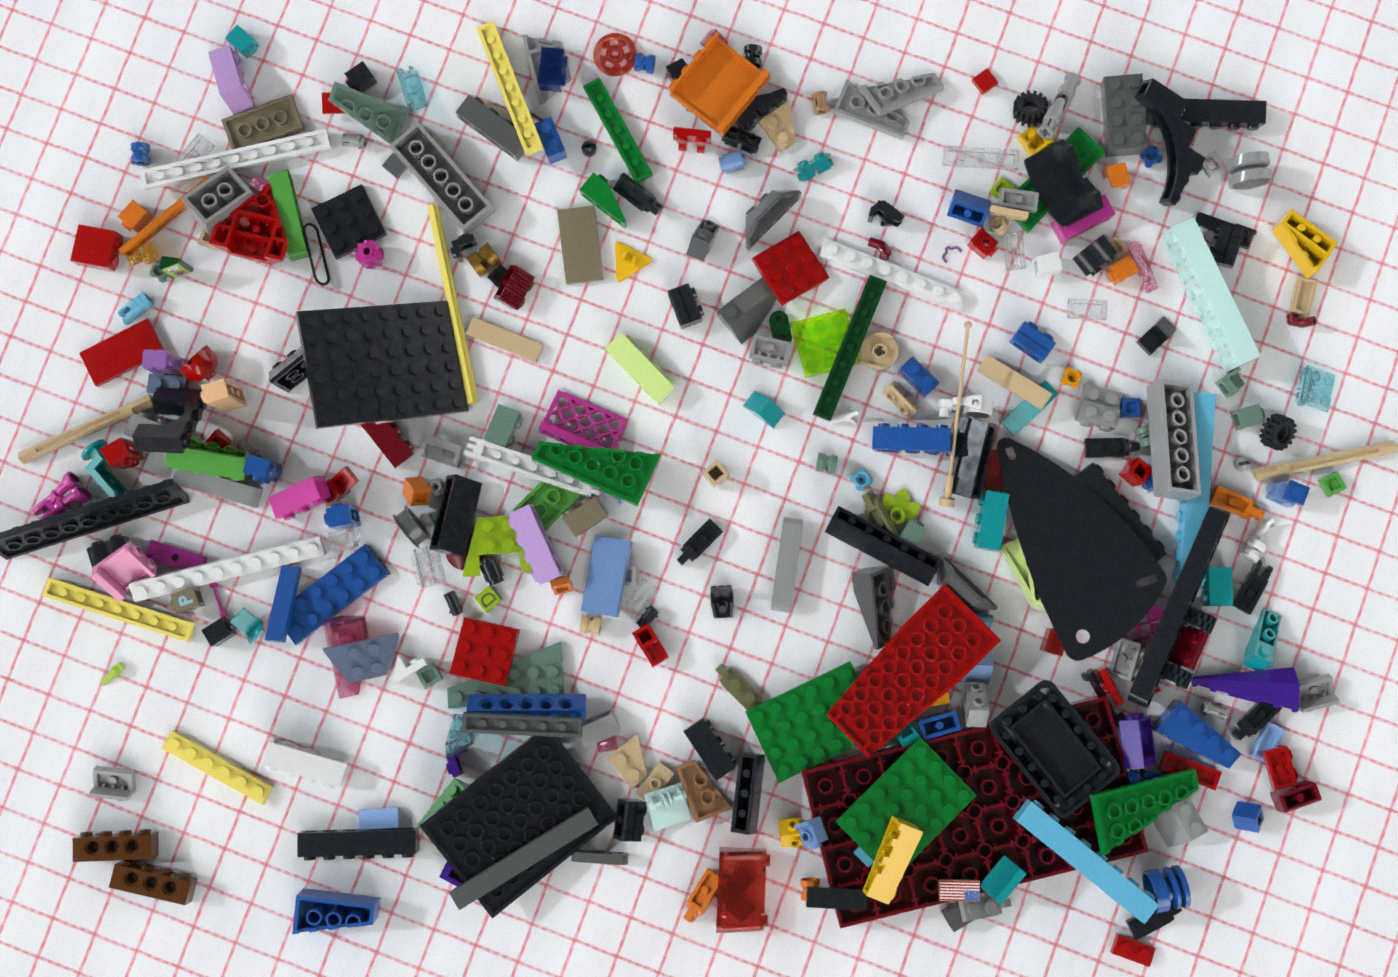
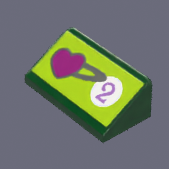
[159,256,194,279]

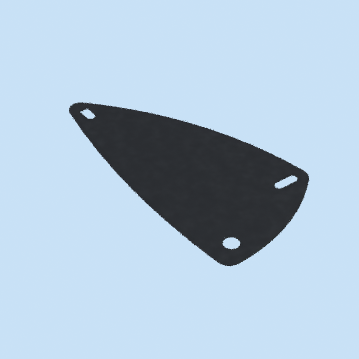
[997,438,1167,661]

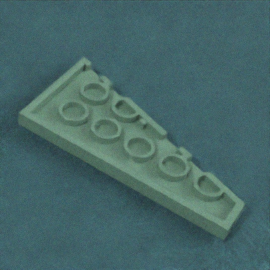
[447,641,565,708]

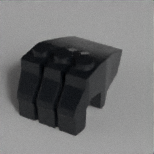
[867,200,905,227]
[710,585,734,619]

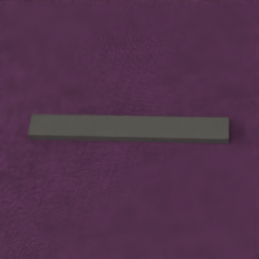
[449,807,598,910]

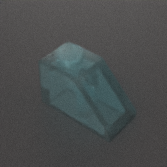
[445,714,480,757]

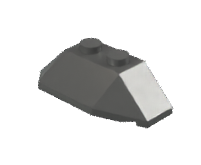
[745,190,802,250]
[936,553,998,611]

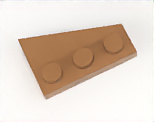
[675,760,733,823]

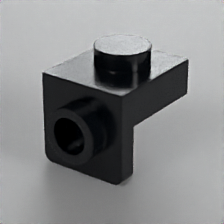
[450,233,478,263]

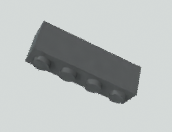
[456,95,525,162]

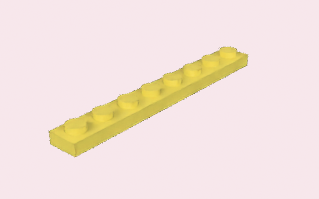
[476,21,544,156]
[42,577,196,642]

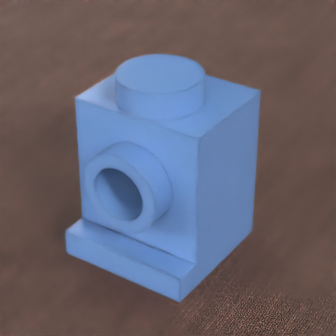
[1266,482,1295,508]
[794,816,828,850]

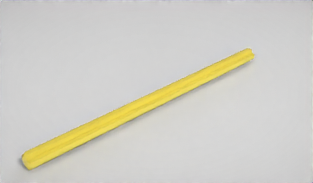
[428,204,479,404]

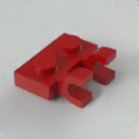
[673,127,712,153]

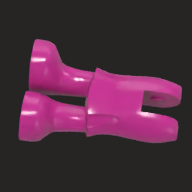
[32,471,92,520]

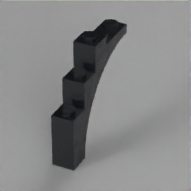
[666,58,788,132]
[1134,78,1206,206]

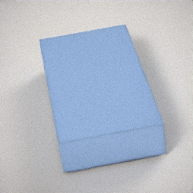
[1248,721,1285,763]
[359,807,400,830]

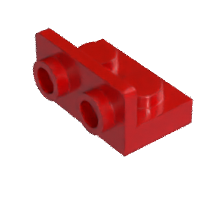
[1262,744,1298,790]

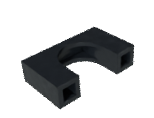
[132,387,208,453]

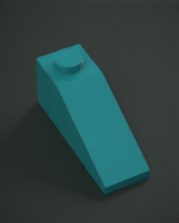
[1001,380,1059,436]

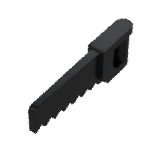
[1195,212,1257,249]

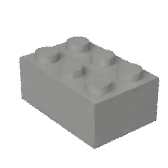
[181,166,253,234]

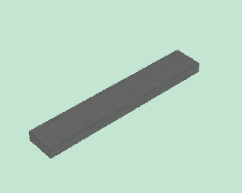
[462,712,583,738]

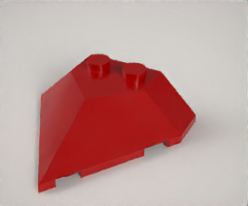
[209,183,289,265]

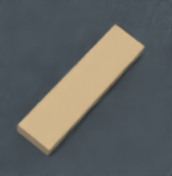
[466,317,543,363]
[977,355,1052,410]

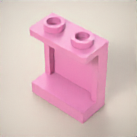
[91,541,157,602]

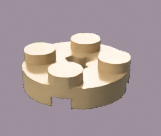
[860,332,899,371]

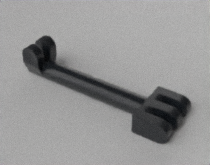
[1080,668,1125,730]

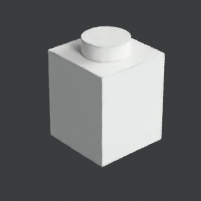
[1032,251,1064,279]

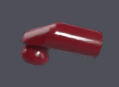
[867,237,891,261]
[1286,313,1317,328]

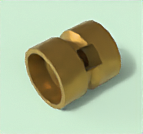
[466,242,502,278]

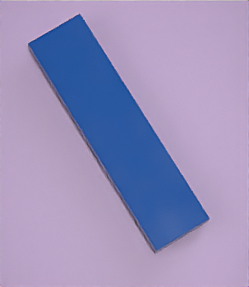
[264,565,302,643]

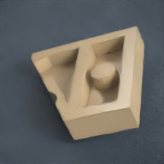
[759,101,796,153]
[607,733,648,788]

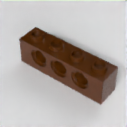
[72,829,159,862]
[109,860,198,905]

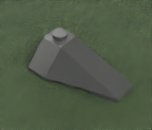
[717,277,777,345]
[852,565,895,650]

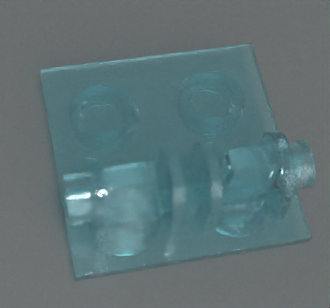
[1295,365,1335,412]

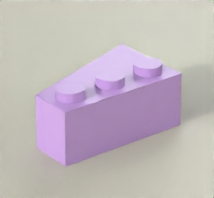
[208,45,255,115]

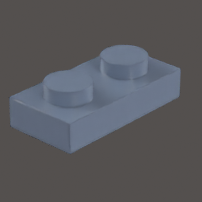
[146,373,189,394]

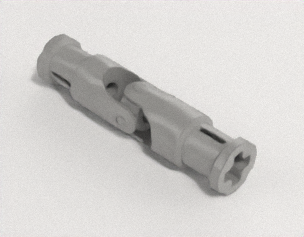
[1037,72,1081,139]

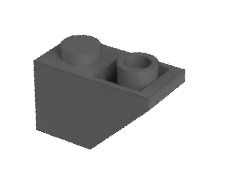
[686,219,720,262]

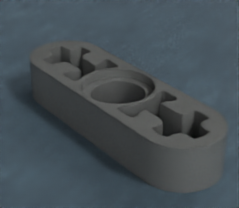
[571,849,629,865]

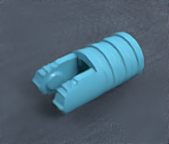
[118,292,154,325]

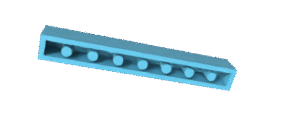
[1013,799,1159,924]

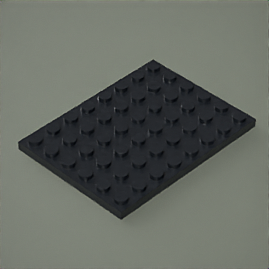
[295,301,469,429]
[419,736,616,919]

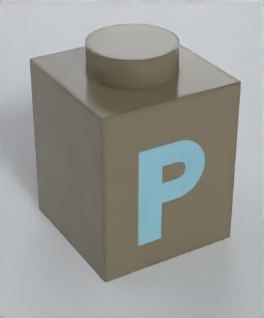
[170,587,205,613]

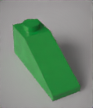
[579,172,627,229]

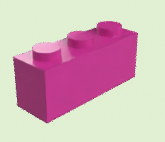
[1050,194,1116,244]
[268,476,332,521]

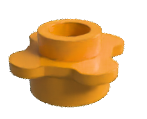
[1060,367,1082,389]

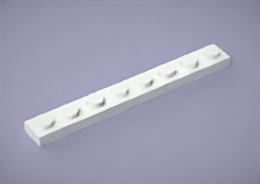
[819,238,967,312]

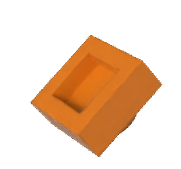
[550,576,574,595]

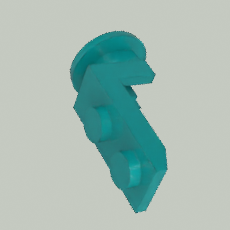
[81,439,127,497]

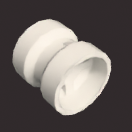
[1239,537,1267,564]

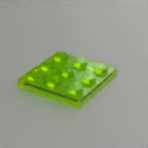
[790,308,861,379]

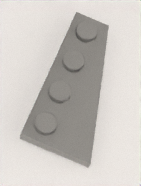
[860,73,944,117]
[833,79,910,140]

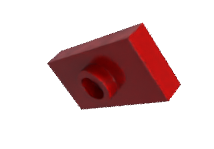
[1097,666,1123,706]

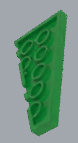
[531,441,661,507]
[1090,768,1199,856]

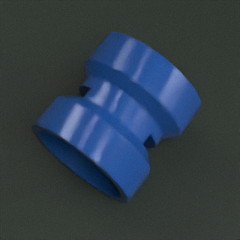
[634,52,656,74]
[131,142,151,166]

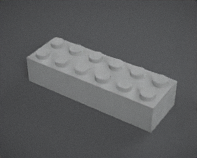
[389,122,495,234]
[1146,379,1202,501]

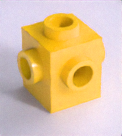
[779,817,803,848]

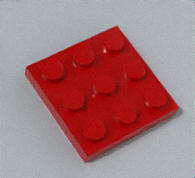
[752,231,830,307]
[449,617,520,687]

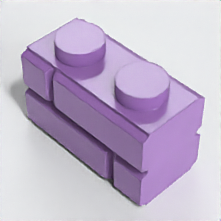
[142,350,182,375]

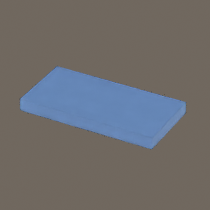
[581,535,632,618]

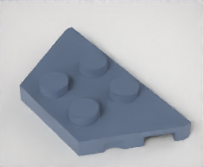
[323,632,399,683]

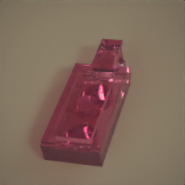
[1128,241,1159,293]

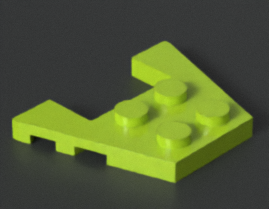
[463,516,533,577]

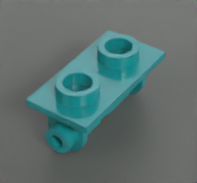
[793,151,834,182]

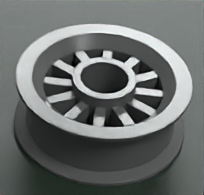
[392,505,431,548]

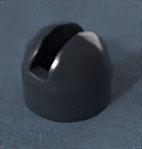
[581,140,597,157]

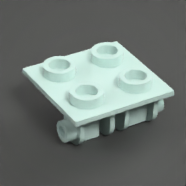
[644,782,691,832]

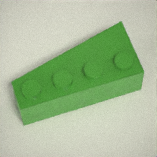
[165,436,251,481]

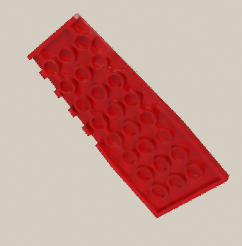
[827,584,1001,757]

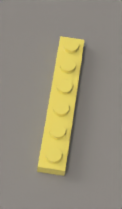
[162,731,274,805]

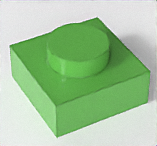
[1318,471,1347,497]

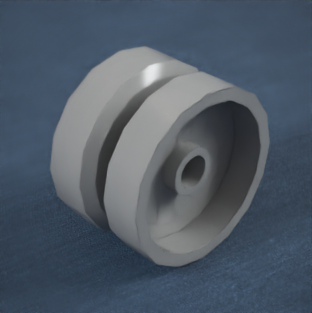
[1226,151,1273,190]

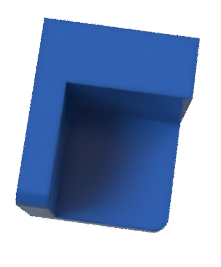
[1232,801,1264,833]

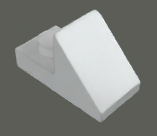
[391,654,430,685]

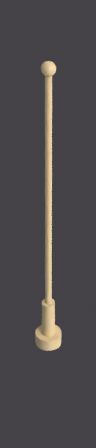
[939,321,972,507]

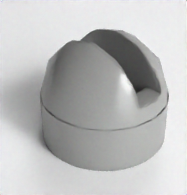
[1233,456,1251,472]

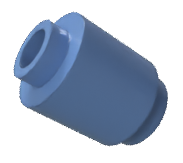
[718,150,747,173]

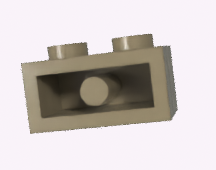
[563,497,608,537]

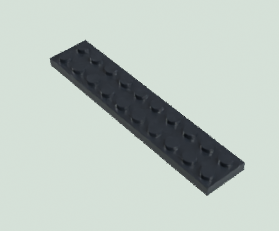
[0,479,190,560]

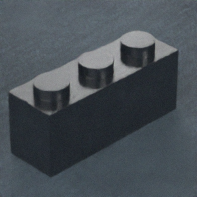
[683,717,736,781]

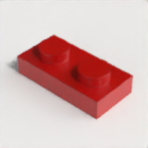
[1110,933,1156,967]

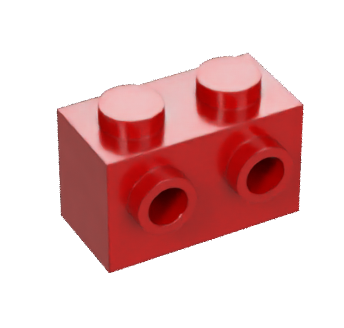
[100,437,145,470]

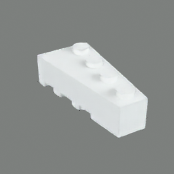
[262,736,347,788]

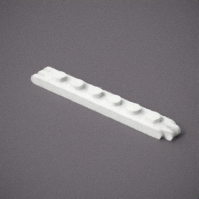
[463,436,601,497]

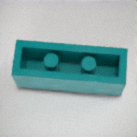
[972,490,1010,552]

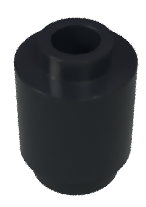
[480,556,504,586]

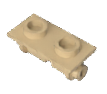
[882,380,921,419]

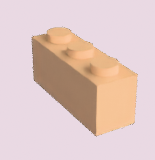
[200,378,247,412]

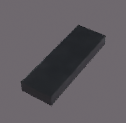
[806,886,867,910]

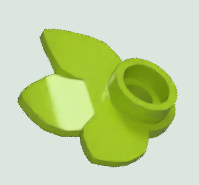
[882,488,921,525]

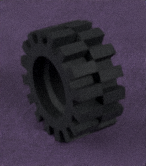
[1013,90,1048,127]
[1259,413,1297,451]

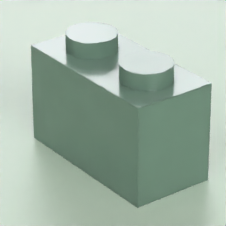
[484,404,523,448]

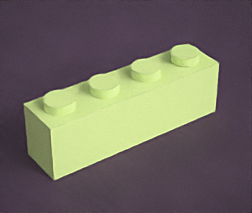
[605,333,675,405]

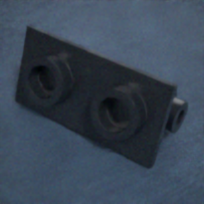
[721,126,762,154]

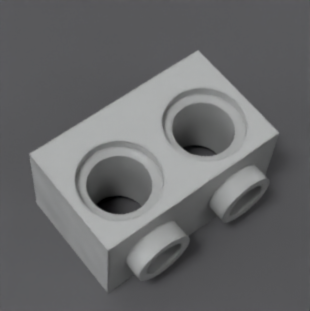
[962,682,990,727]

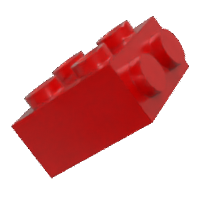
[70,224,123,272]

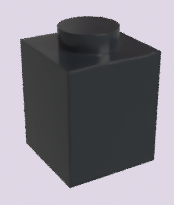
[344,61,377,93]
[201,618,237,647]

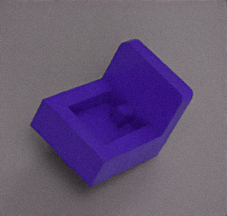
[446,746,468,778]

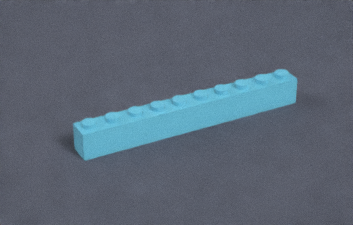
[1172,392,1216,586]

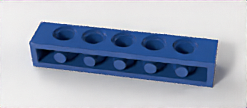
[466,694,586,725]

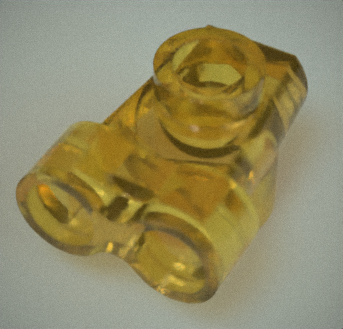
[127,243,159,266]

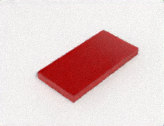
[79,318,164,387]

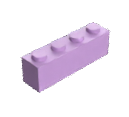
[508,504,564,585]

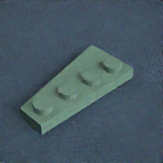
[328,82,408,144]

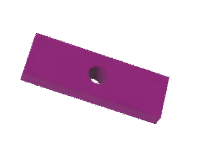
[146,540,208,569]

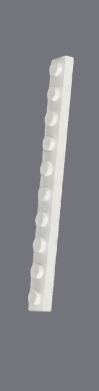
[140,128,332,191]
[128,535,326,602]

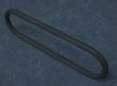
[303,223,330,286]

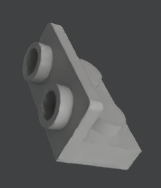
[749,334,791,369]
[1108,637,1147,681]

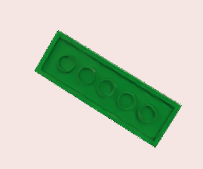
[1013,126,1106,233]

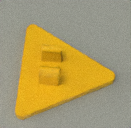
[615,241,652,282]

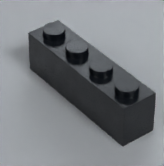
[730,752,765,835]

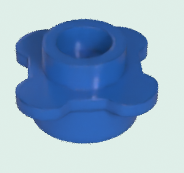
[1140,146,1163,168]

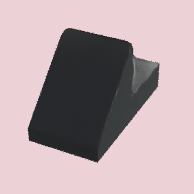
[1136,316,1177,355]

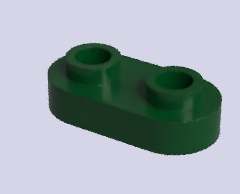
[769,311,792,342]

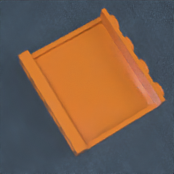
[669,32,770,137]

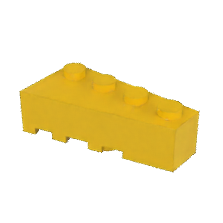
[863,816,923,905]

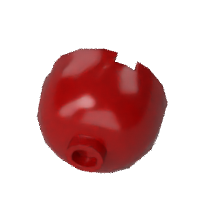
[179,345,218,382]

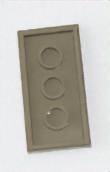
[221,94,305,149]
[557,205,604,285]

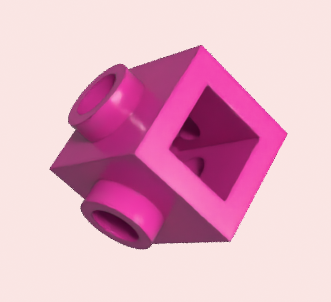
[355,240,384,269]

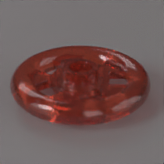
[593,33,637,76]

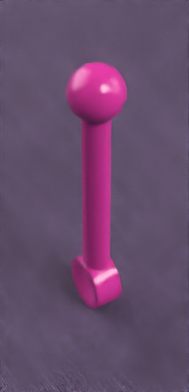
[209,582,227,618]

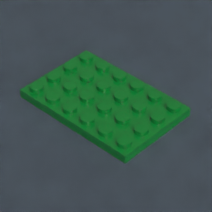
[745,661,858,783]
[835,738,977,865]

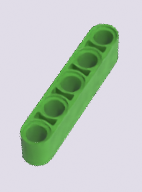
[269,169,309,261]

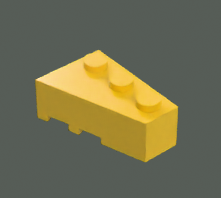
[1271,209,1338,279]

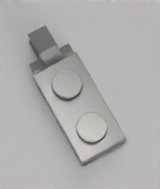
[958,895,1012,922]

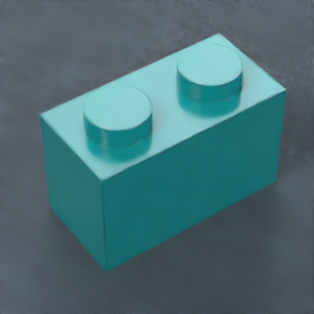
[1200,567,1233,606]

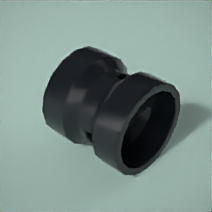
[744,44,763,69]

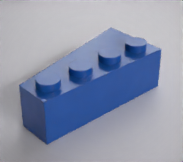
[872,423,953,456]
[1152,700,1241,769]

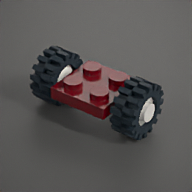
[1161,607,1217,689]

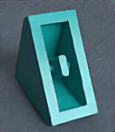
[743,391,785,429]

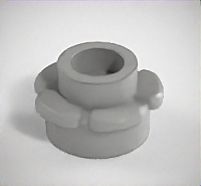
[428,478,445,496]

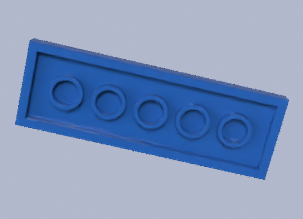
[287,544,390,645]

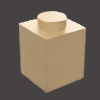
[702,460,729,489]

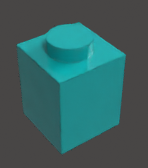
[225,25,259,59]

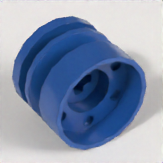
[1142,865,1191,914]

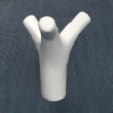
[831,407,859,424]
[1251,517,1276,540]

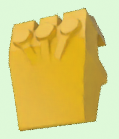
[1016,125,1054,156]

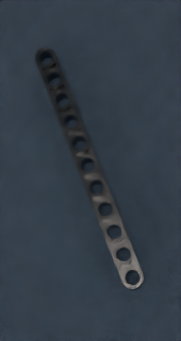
[1128,506,1230,708]

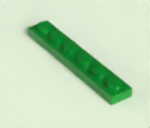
[583,78,653,183]

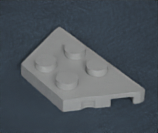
[522,34,572,105]

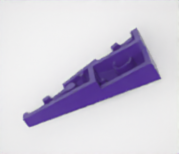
[1191,667,1300,712]

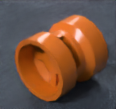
[800,877,820,901]

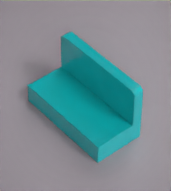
[980,856,1026,905]

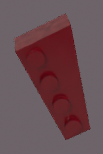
[360,422,415,468]

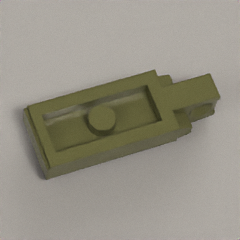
[861,490,899,536]
[715,664,762,710]

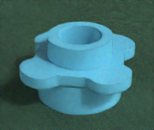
[850,468,873,491]

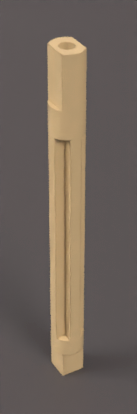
[18,394,153,465]
[1252,440,1398,482]

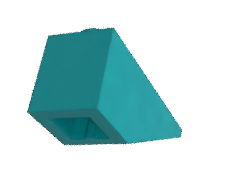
[1242,608,1282,671]

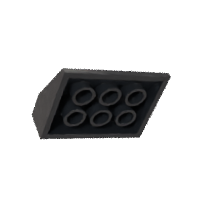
[269,347,307,393]

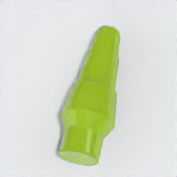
[101,662,126,686]

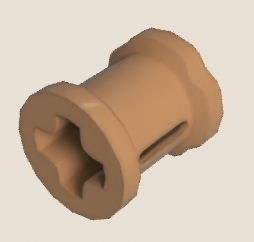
[811,91,830,115]

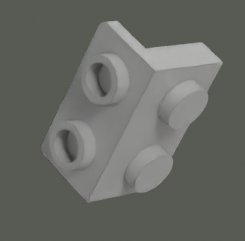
[1299,674,1340,713]
[89,766,136,801]

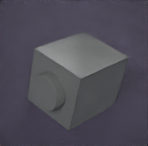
[941,901,974,932]

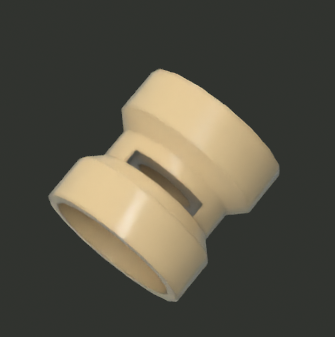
[579,614,602,636]

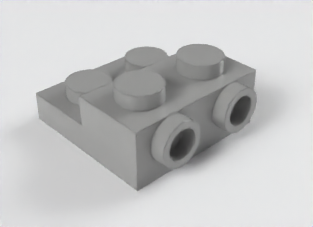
[1075,383,1123,432]

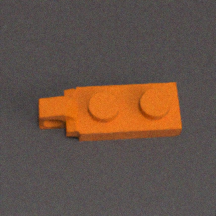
[1209,485,1265,520]
[683,868,725,923]

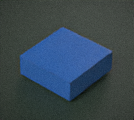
[1120,398,1141,418]

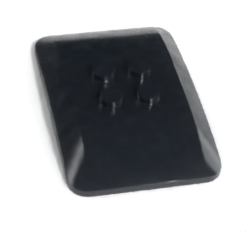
[990,680,1120,817]

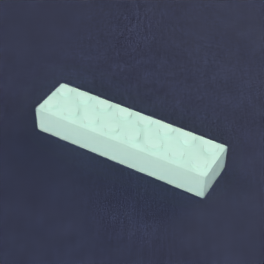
[1161,217,1261,372]

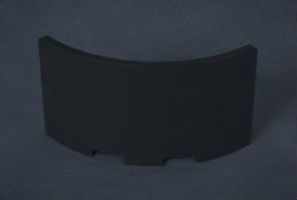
[1024,139,1104,228]

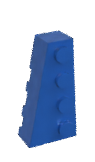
[292,888,381,935]

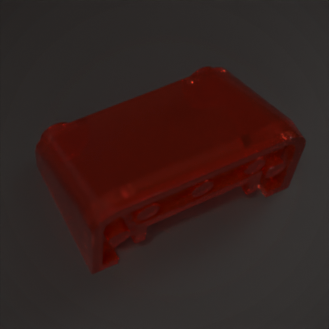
[716,847,770,933]

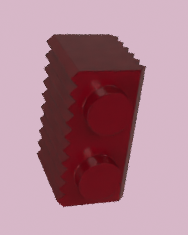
[493,265,535,310]
[1270,780,1322,813]

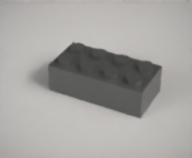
[1100,73,1148,157]

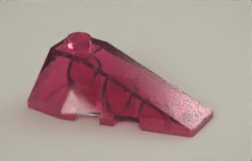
[323,616,368,699]

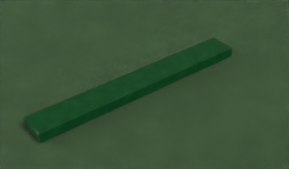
[812,275,887,422]

